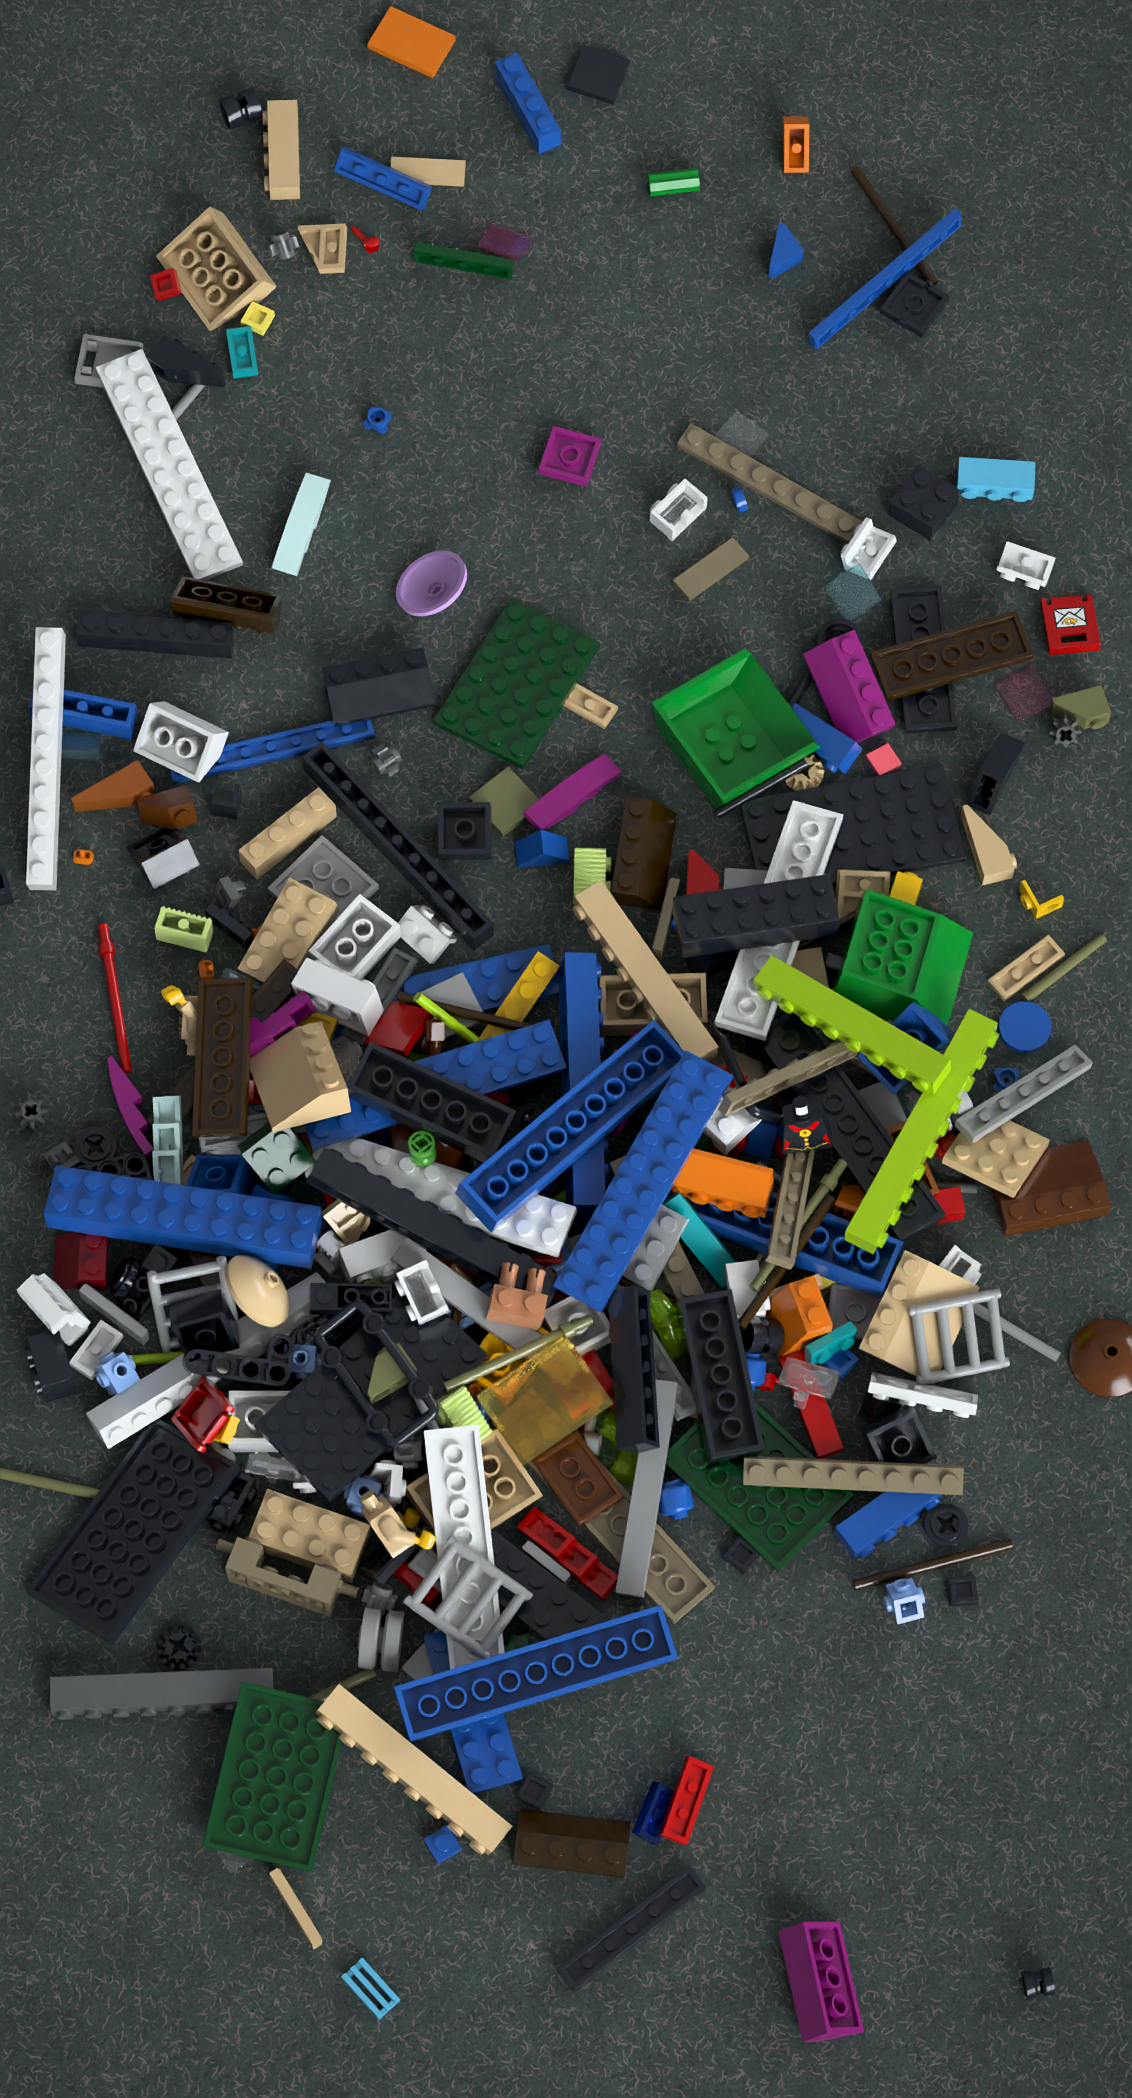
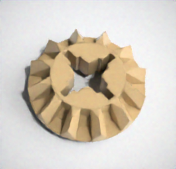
[785,754,824,791]

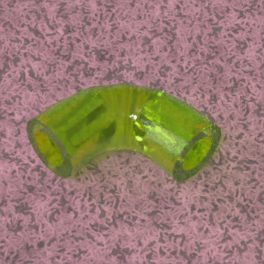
[650,1289,684,1359]
[598,1410,638,1485]

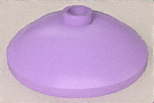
[396,551,467,616]

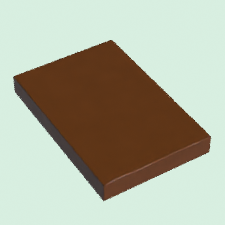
[532,1431,624,1528]

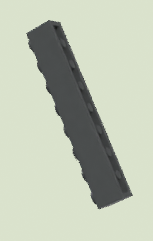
[50,1668,274,1720]

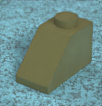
[1050,685,1111,729]
[368,1343,417,1405]

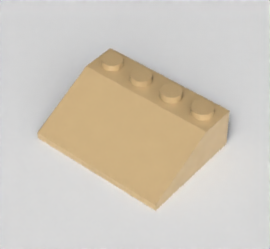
[156,207,277,331]
[250,1021,351,1132]
[859,1250,980,1385]
[405,1428,543,1535]

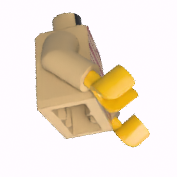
[161,985,198,1056]
[360,1490,436,1558]

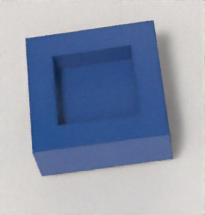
[822,1349,859,1381]
[423,1825,462,1864]

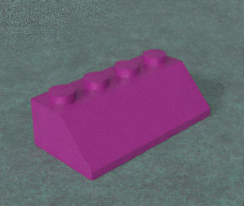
[803,630,896,743]
[779,1922,864,2042]

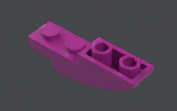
[250,991,317,1058]

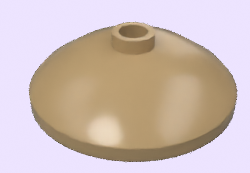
[225,1255,290,1327]

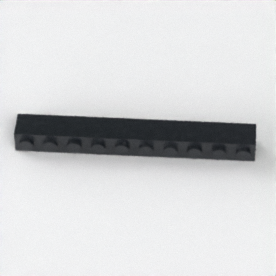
[302,741,494,951]
[305,1148,559,1309]

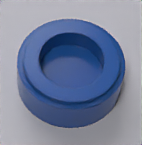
[730,486,749,513]

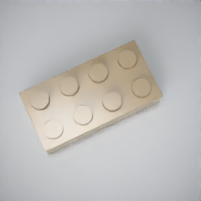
[237,877,340,999]
[599,973,708,1036]
[249,1489,371,1583]

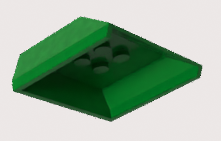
[651,649,821,809]
[833,889,973,1026]

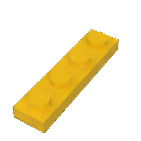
[479,951,560,1040]

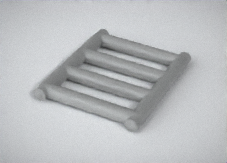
[147,1256,239,1353]
[907,1289,1010,1385]
[403,1536,533,1659]

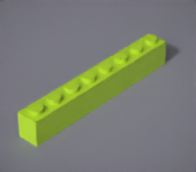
[754,955,952,1095]

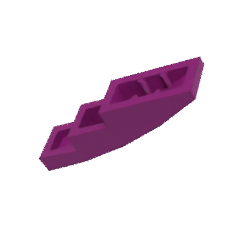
[523,753,622,831]
[107,1056,154,1163]

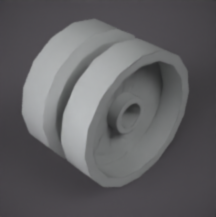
[358,1607,404,1673]

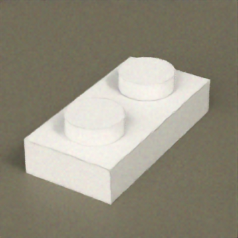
[69,1320,123,1380]

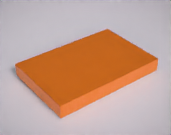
[367,6,456,78]

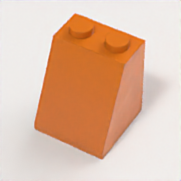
[765,1275,833,1360]

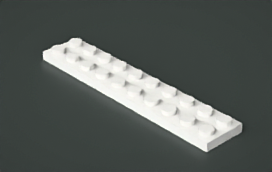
[96,349,243,580]
[715,800,843,1041]
[305,1137,577,1258]
[424,1425,504,1669]

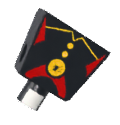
[779,1096,833,1155]

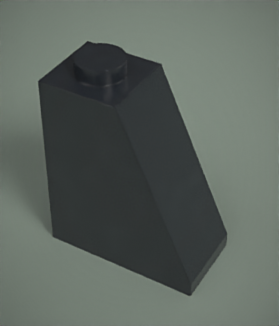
[967,732,1025,815]

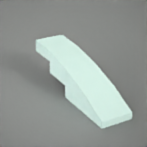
[272,473,331,576]
[152,1096,183,1185]

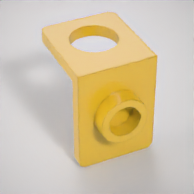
[1019,880,1064,919]

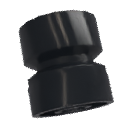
[219,87,263,130]
[740,1318,784,1353]

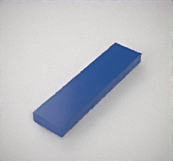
[334,147,432,211]

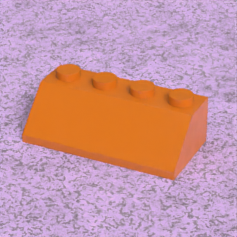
[668,1148,774,1218]

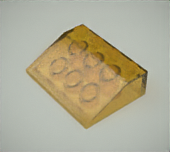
[476,1334,614,1466]

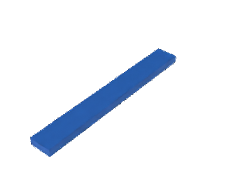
[809,208,961,349]
[169,719,375,784]

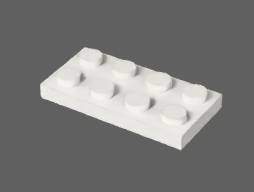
[868,1372,978,1418]

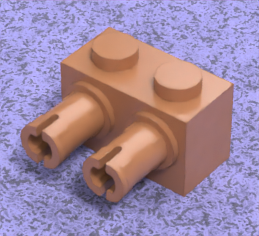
[485,1262,548,1331]

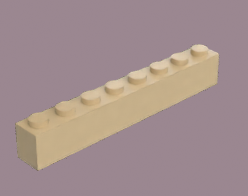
[573,880,718,1062]
[315,1684,512,1855]

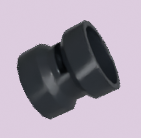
[1021,1967,1055,2000]

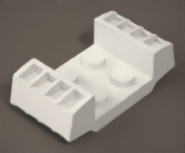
[17,1273,91,1346]

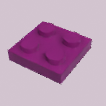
[538,426,602,487]

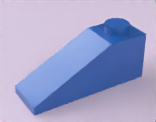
[792,703,862,774]

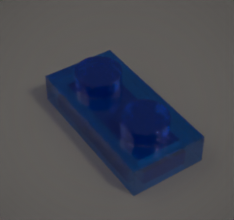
[632,1781,674,1845]

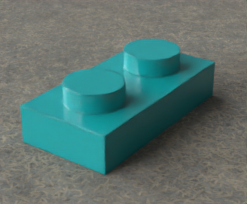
[226,326,258,379]
[805,1321,857,1367]

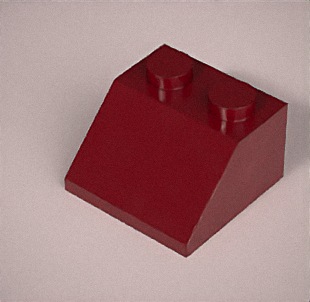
[53,1231,110,1290]

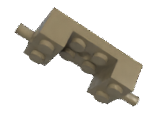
[216,1536,359,1617]

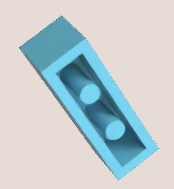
[956,457,1035,502]

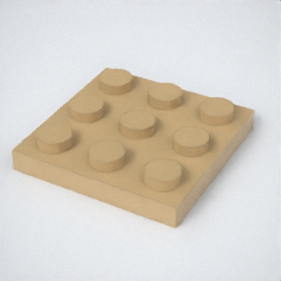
[942,1105,1050,1198]

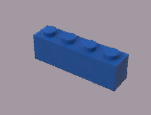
[495,52,561,154]
[28,688,138,740]
[834,1492,942,1559]

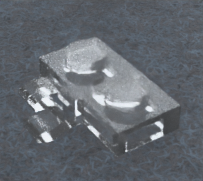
[779,1357,839,1409]
[245,1452,301,1485]

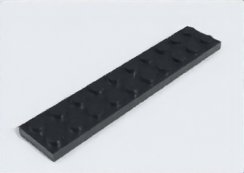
[753,1012,946,1242]

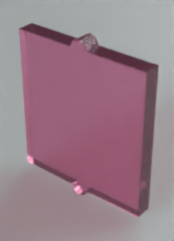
[478,223,533,262]
[996,667,1052,722]

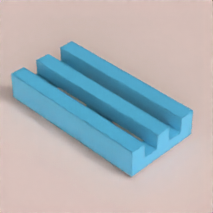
[341,1958,400,2020]

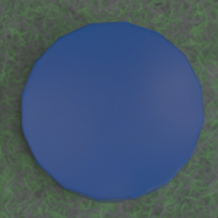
[999,1001,1051,1053]

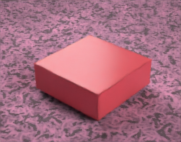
[865,743,902,776]

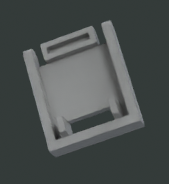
[74,334,144,388]

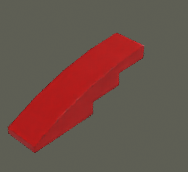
[779,1350,844,1459]
[517,1507,618,1601]

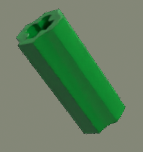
[647,168,700,196]

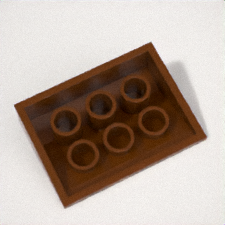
[992,1140,1111,1237]

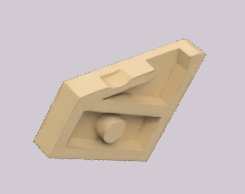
[298,224,347,274]
[835,869,890,918]
[321,1200,371,1245]

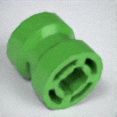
[408,1131,436,1167]

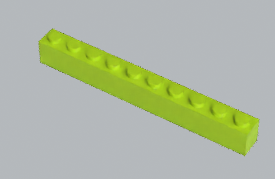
[844,1009,999,1254]

